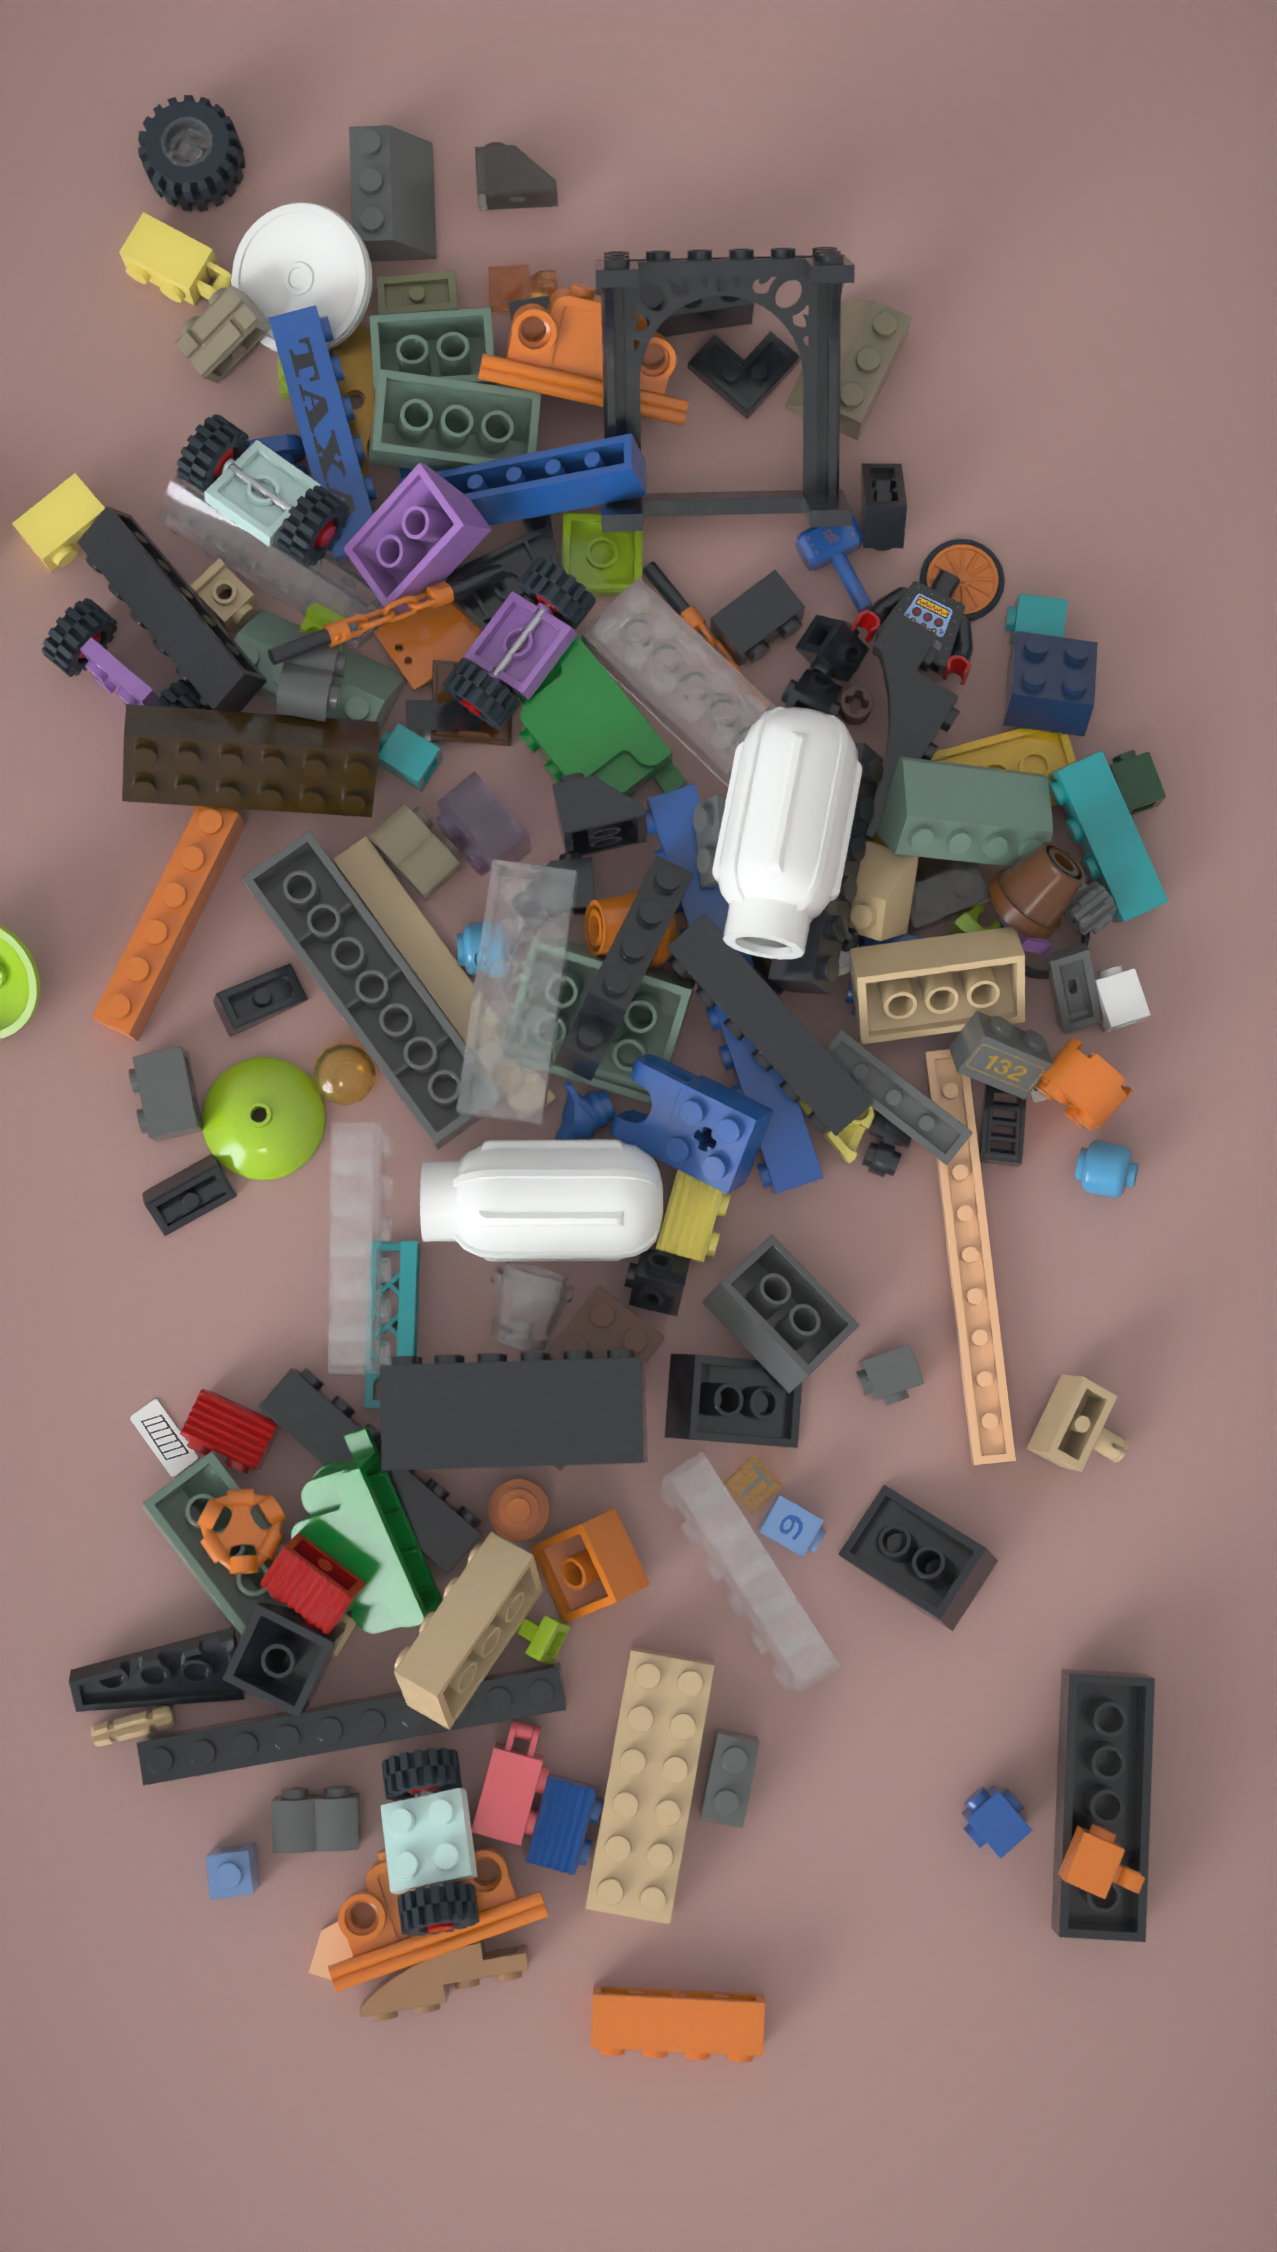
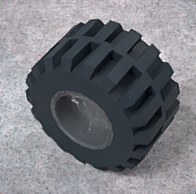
[138,95,245,212]

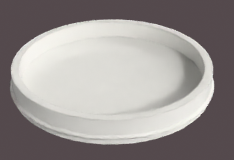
[231,202,373,352]

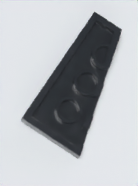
[69,1627,245,1712]

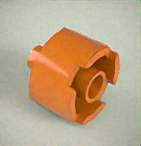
[1035,1038,1134,1132]

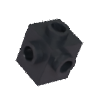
[795,614,869,682]
[781,669,843,717]
[624,1249,691,1316]

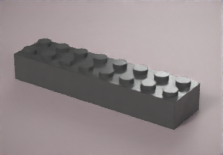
[242,830,505,1150]

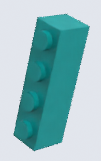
[1048,750,1168,923]

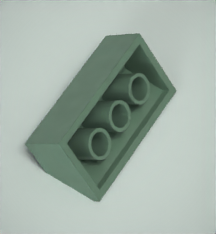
[368,369,541,472]
[234,609,406,736]
[876,757,1053,867]
[142,1451,288,1639]

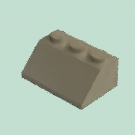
[785,301,911,441]

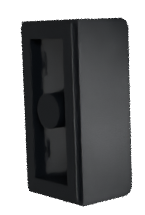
[142,1154,237,1236]

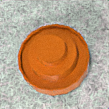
[488,1478,550,1541]

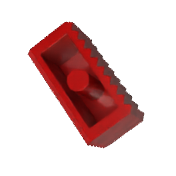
[180,1389,280,1474]
[260,1533,366,1634]

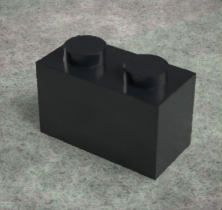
[710,570,805,667]

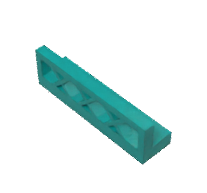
[364,1241,421,1409]

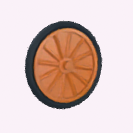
[920,539,1005,621]

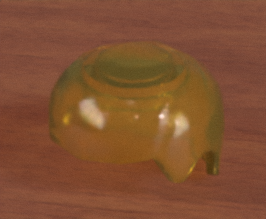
[312,1041,376,1106]

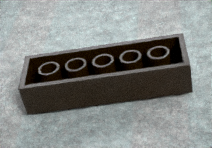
[122,704,379,817]

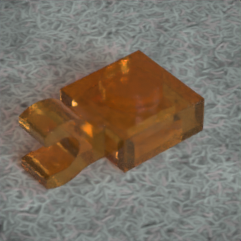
[488,265,558,312]

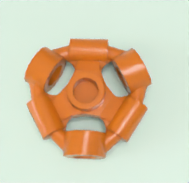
[197,1489,286,1575]

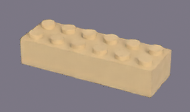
[585,1646,715,1924]

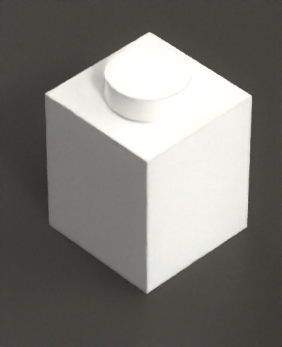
[1096,966,1151,1033]

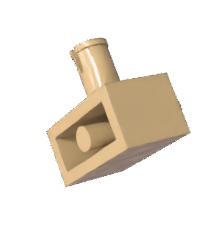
[1026,1374,1129,1472]

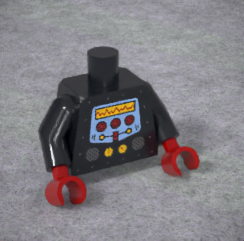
[850,570,973,685]

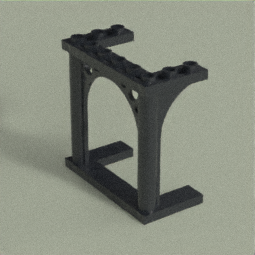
[596,247,855,532]

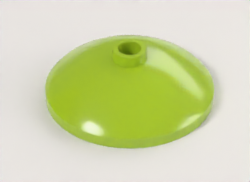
[0,925,41,1038]
[202,1057,326,1180]

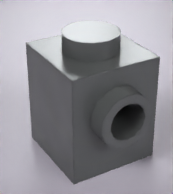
[856,1344,924,1406]

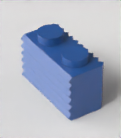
[525,1773,604,1875]

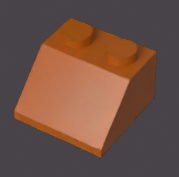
[529,1508,650,1623]

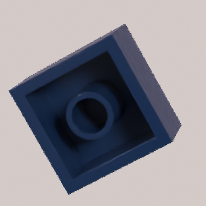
[1003,631,1098,737]

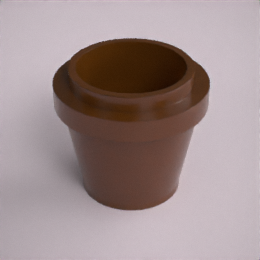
[988,842,1086,939]

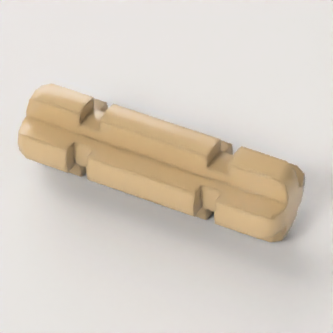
[91,1705,175,1747]

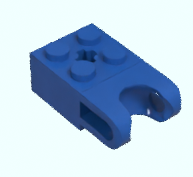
[610,1054,774,1194]

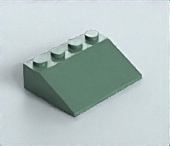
[500,932,696,1104]

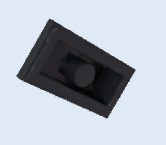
[213,963,308,1037]

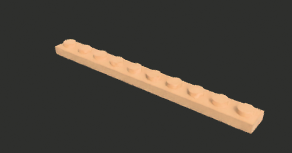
[924,1049,1016,1465]

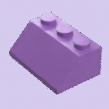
[343,462,492,612]

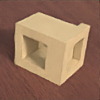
[190,558,258,631]

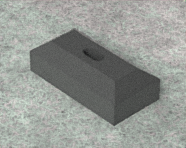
[1045,943,1103,1033]

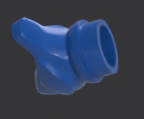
[555,1081,615,1140]

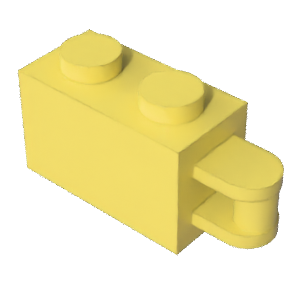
[119,212,232,306]

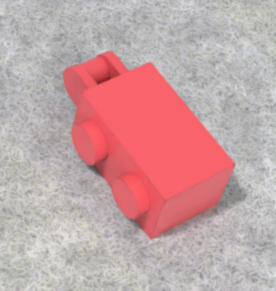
[472,1719,550,1846]

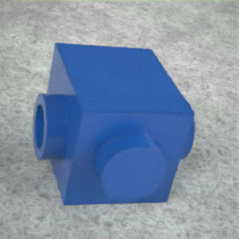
[962,1785,1032,1859]

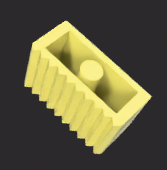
[655,1170,731,1264]

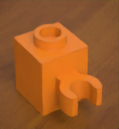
[1058,1824,1145,1899]

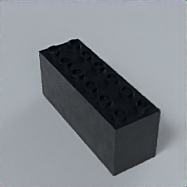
[380,1349,648,1471]

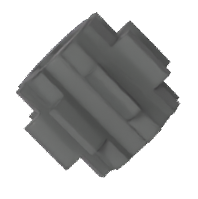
[1064,880,1117,936]

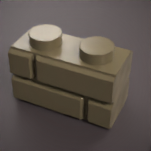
[175,285,271,383]

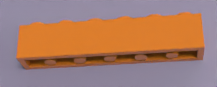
[92,806,246,1041]

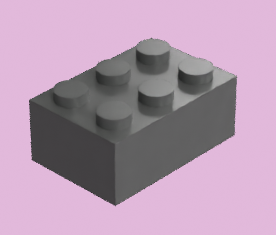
[702,1235,860,1393]

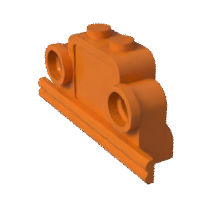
[478,283,689,425]
[328,1846,549,1992]

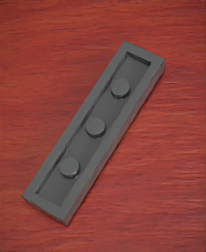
[826,1029,973,1166]

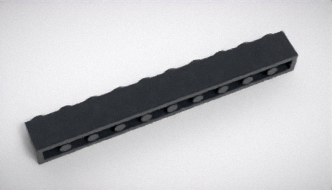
[137,1663,567,1786]

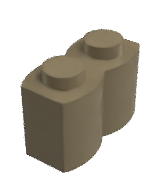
[368,804,461,901]

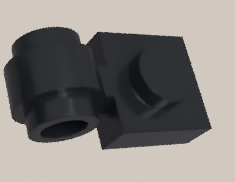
[862,1111,912,1177]

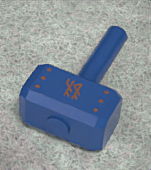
[795,514,873,613]

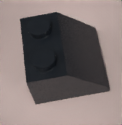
[222,1602,345,1718]

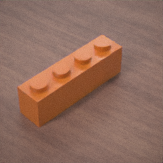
[590,1986,765,2062]

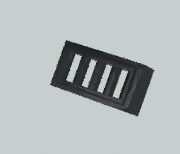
[979,1084,1027,1167]

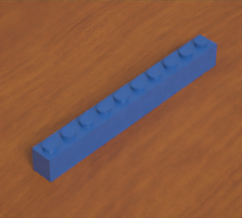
[645,783,823,1194]

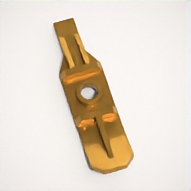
[333,325,375,477]

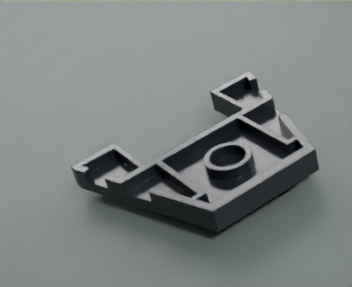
[445,514,558,632]

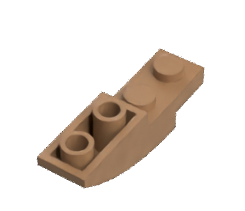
[359,1940,530,2021]

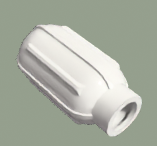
[712,707,862,959]
[420,1140,663,1261]

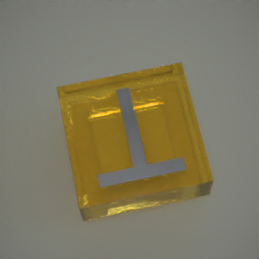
[723,1455,782,1514]

